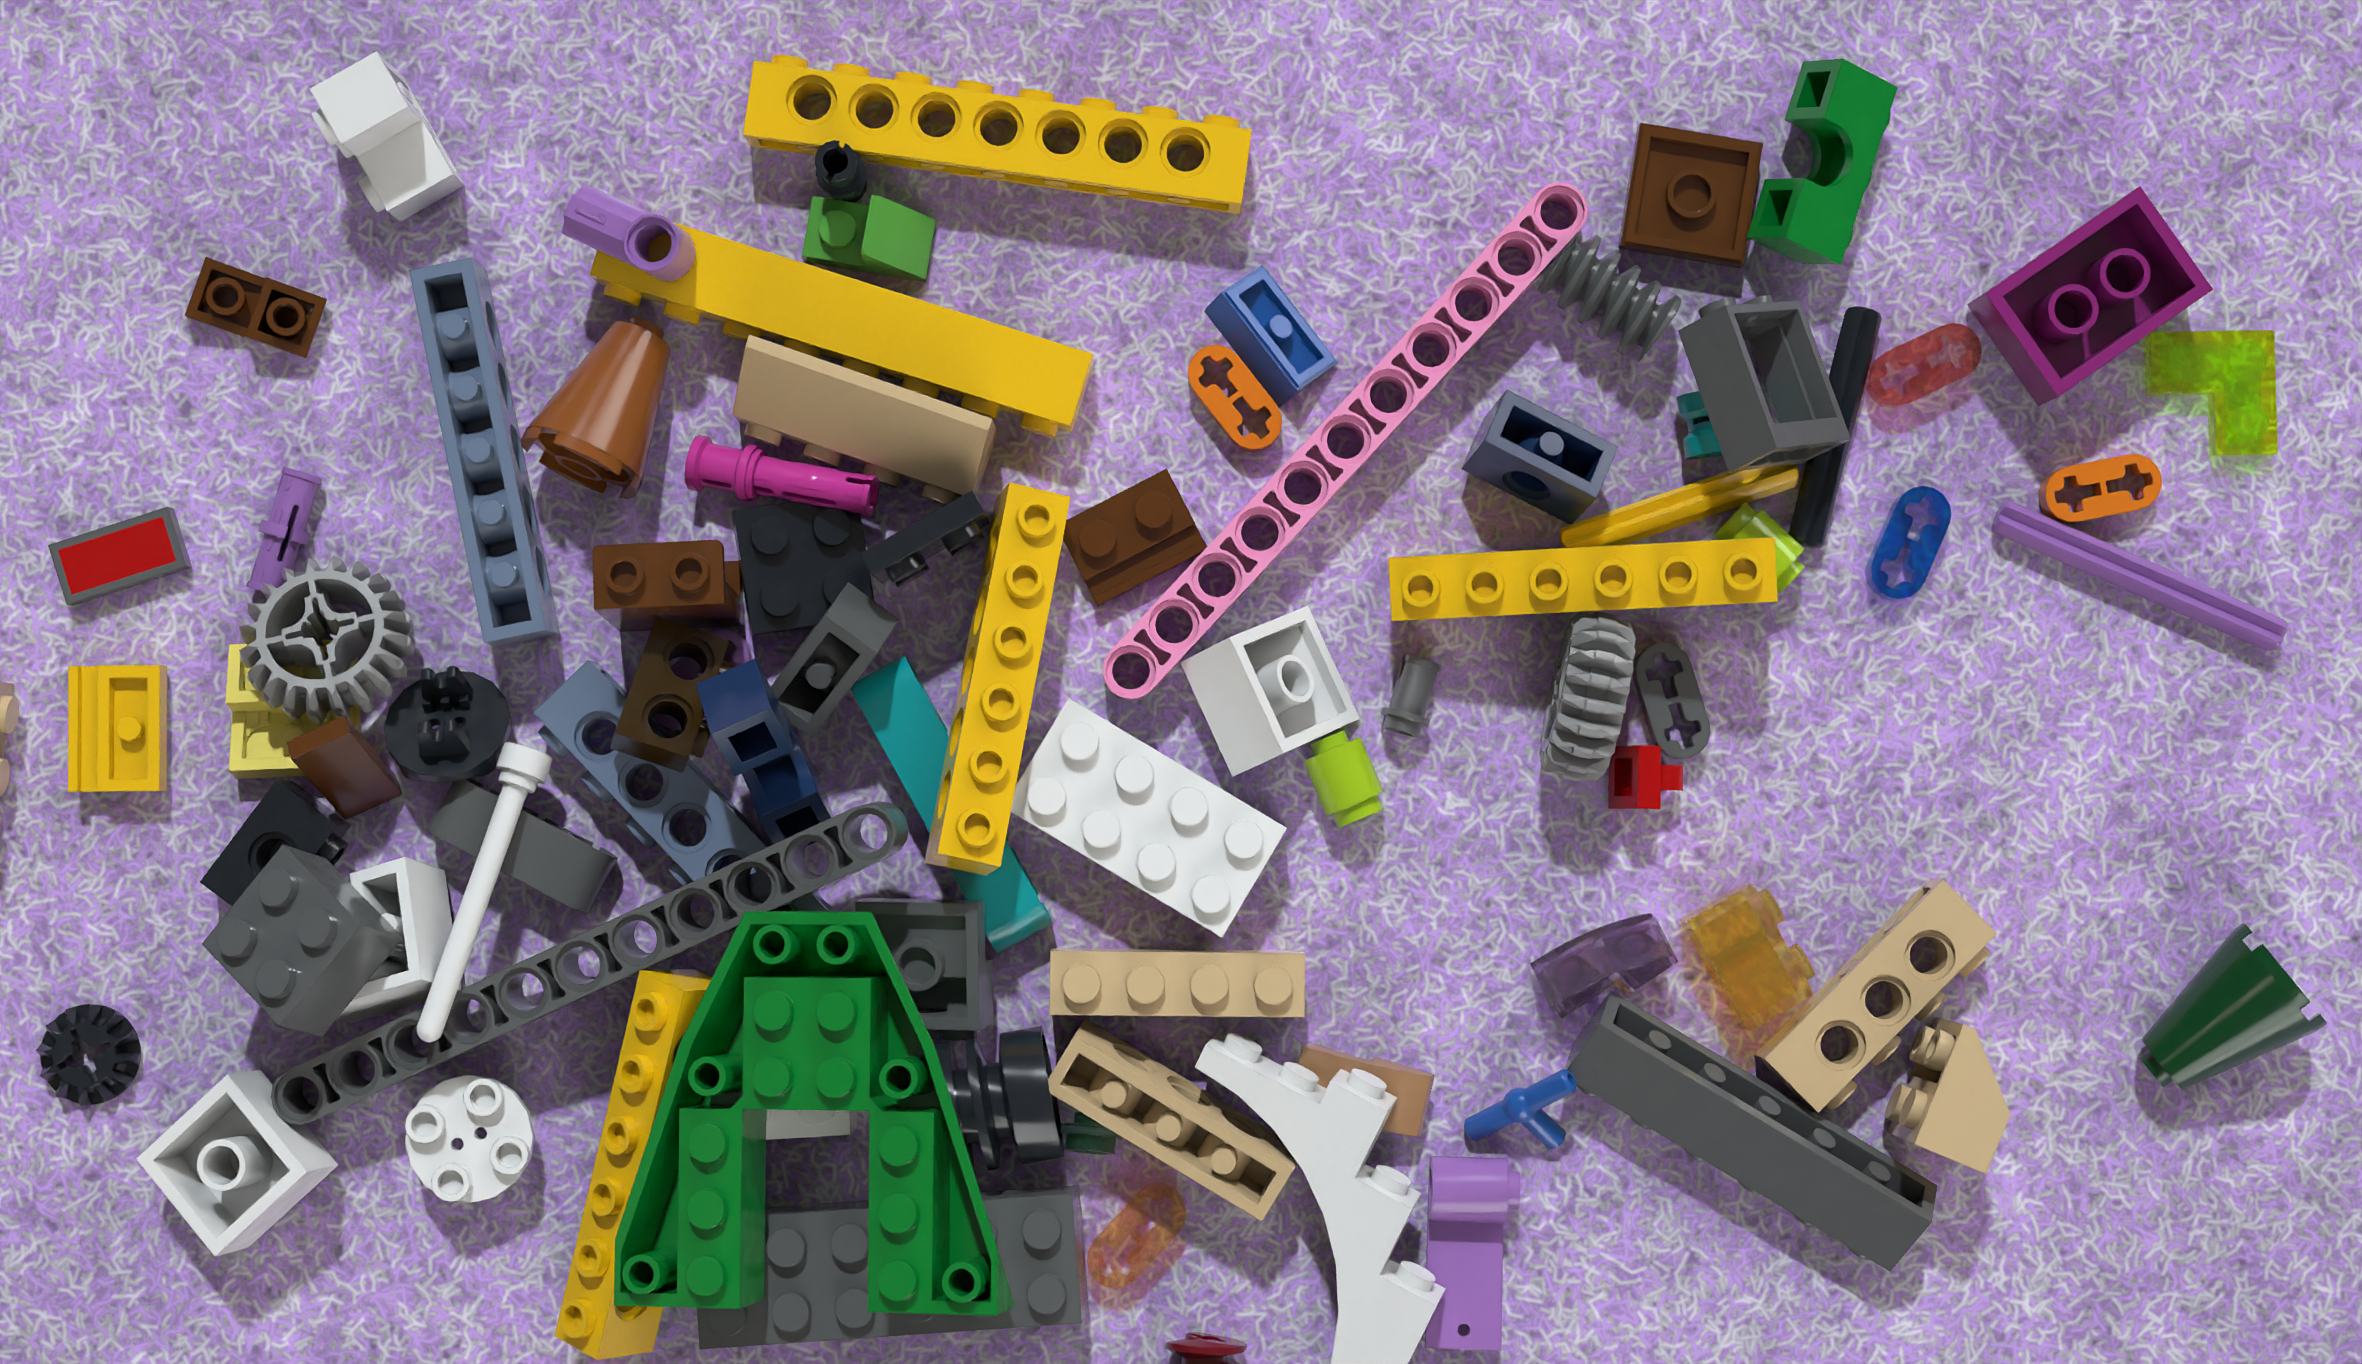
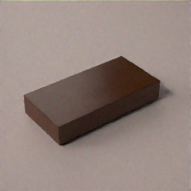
[287,716,402,820]

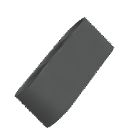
[427,778,618,914]

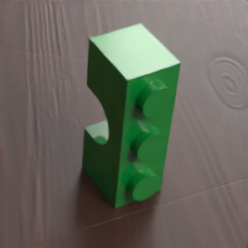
[1746,59,1898,265]

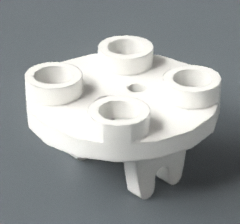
[405,1074,535,1203]

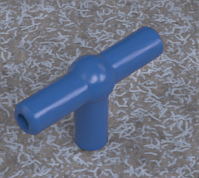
[1464,1069,1577,1149]

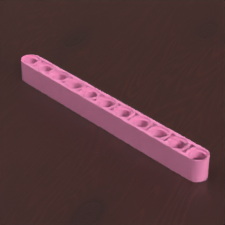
[1102,182,1588,701]

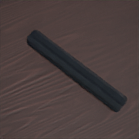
[1789,306,1882,549]

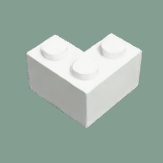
[310,51,465,222]
[337,857,461,1023]

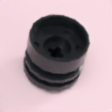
[934,1025,1065,1171]

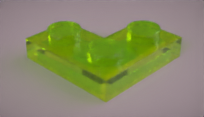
[2144,330,2278,457]

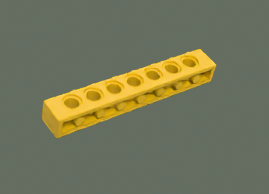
[743,55,1252,214]

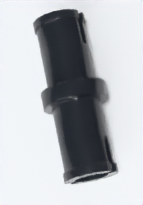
[815,140,867,203]

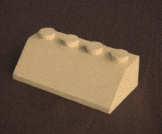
[732,334,998,506]

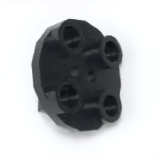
[384,666,512,783]

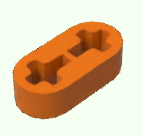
[1188,345,1282,452]
[2038,454,2162,524]

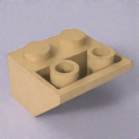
[1885,1017,2011,1174]

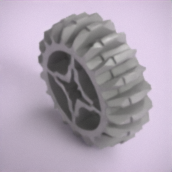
[239,555,414,726]
[1539,611,1636,782]

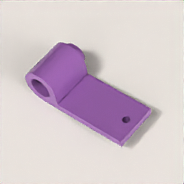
[1425,1156,1520,1351]

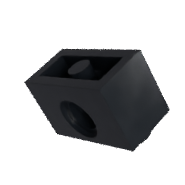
[200,780,351,906]

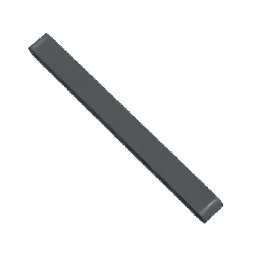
[271,801,909,1125]

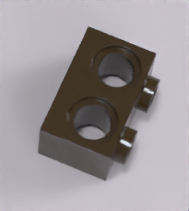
[610,616,734,773]

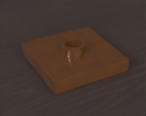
[1618,122,1763,269]

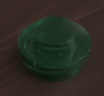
[1060,1112,1123,1155]

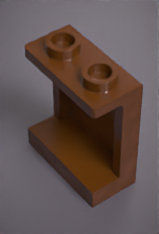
[592,540,744,632]

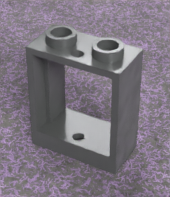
[1678,295,1851,472]

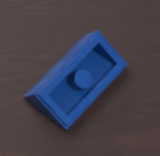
[1204,265,1338,408]

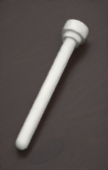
[417,742,553,1042]

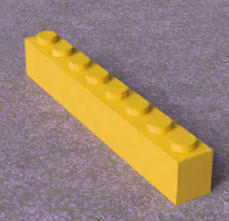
[589,222,1094,438]

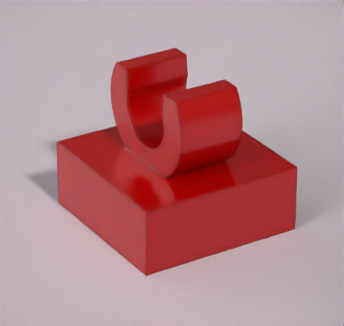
[1608,745,1683,809]

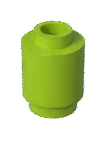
[1711,502,1805,594]
[1303,730,1384,828]

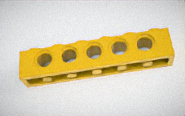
[924,482,1071,876]
[1388,537,1778,621]
[554,969,712,1360]

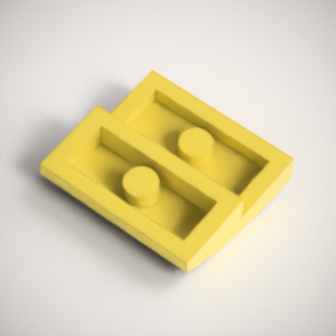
[225,640,361,779]

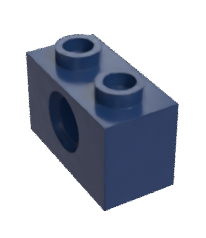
[1461,389,1618,525]

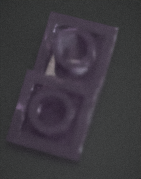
[1530,913,1678,1019]

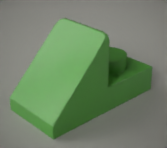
[802,195,936,282]

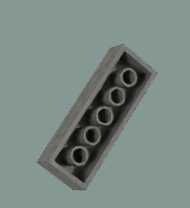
[697,1185,1089,1350]

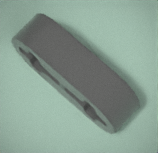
[1633,643,1711,759]

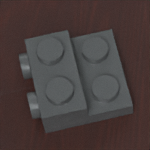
[855,898,993,1040]

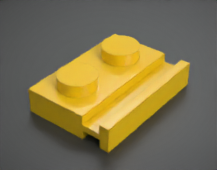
[68,665,167,792]

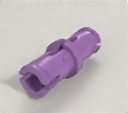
[246,467,322,591]

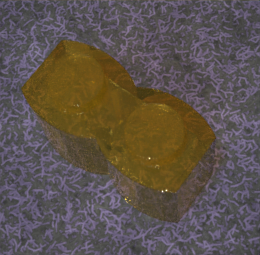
[1679,882,1815,1032]

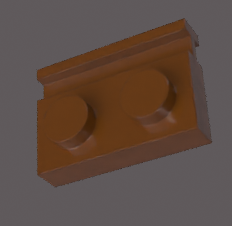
[1063,468,1207,607]

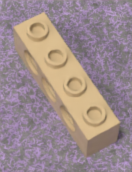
[1754,878,1997,1113]
[1048,1018,1296,1222]

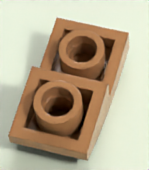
[1298,1043,1435,1137]

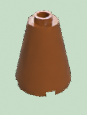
[521,317,671,499]

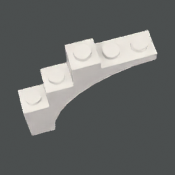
[1195,1033,1446,1364]

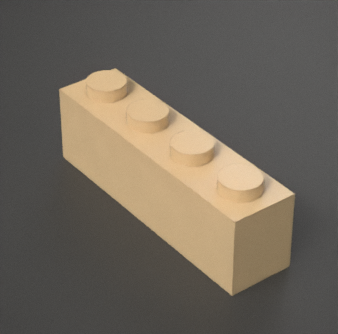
[1049,948,1305,1017]

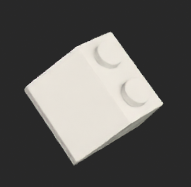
[1180,606,1360,777]

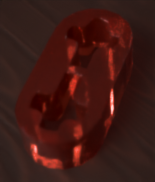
[1865,323,1982,408]

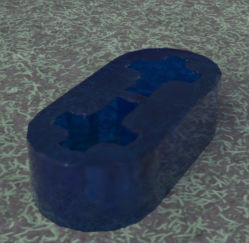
[1865,486,1951,601]

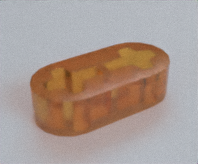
[1087,1182,1186,1289]

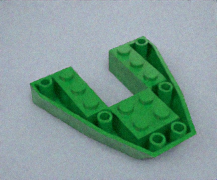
[614,911,1016,1316]

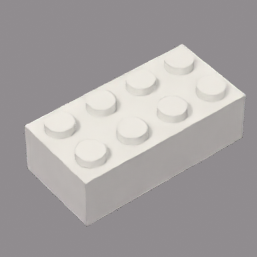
[1011,698,1287,937]

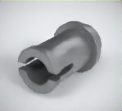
[1381,655,1441,738]

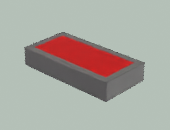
[48,507,192,606]

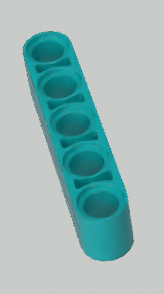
[851,655,1054,954]

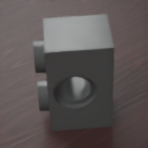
[771,582,900,738]

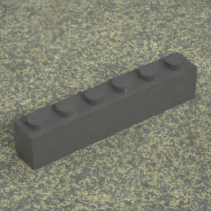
[1565,991,1938,1271]

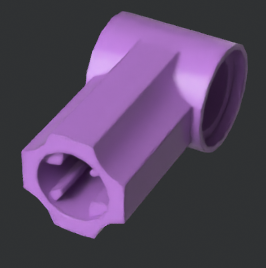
[561,184,696,282]

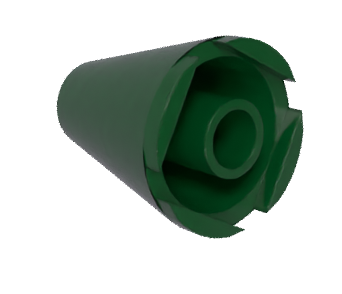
[2139,923,2327,1090]

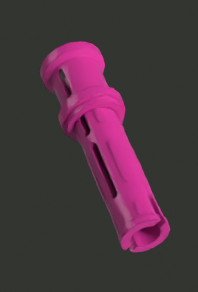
[685,435,880,516]

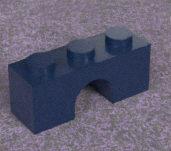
[696,658,834,846]

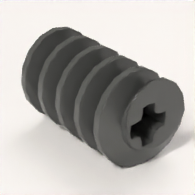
[1538,234,1681,363]

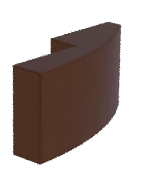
[185,257,327,358]

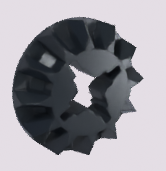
[36,1004,141,1106]

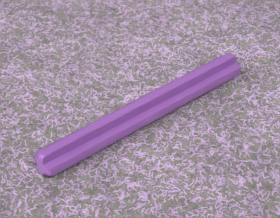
[1992,501,2288,651]

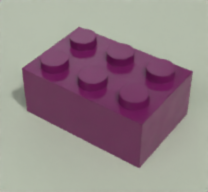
[1967,186,2213,406]

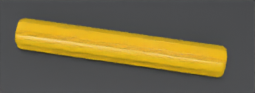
[1559,464,1799,548]

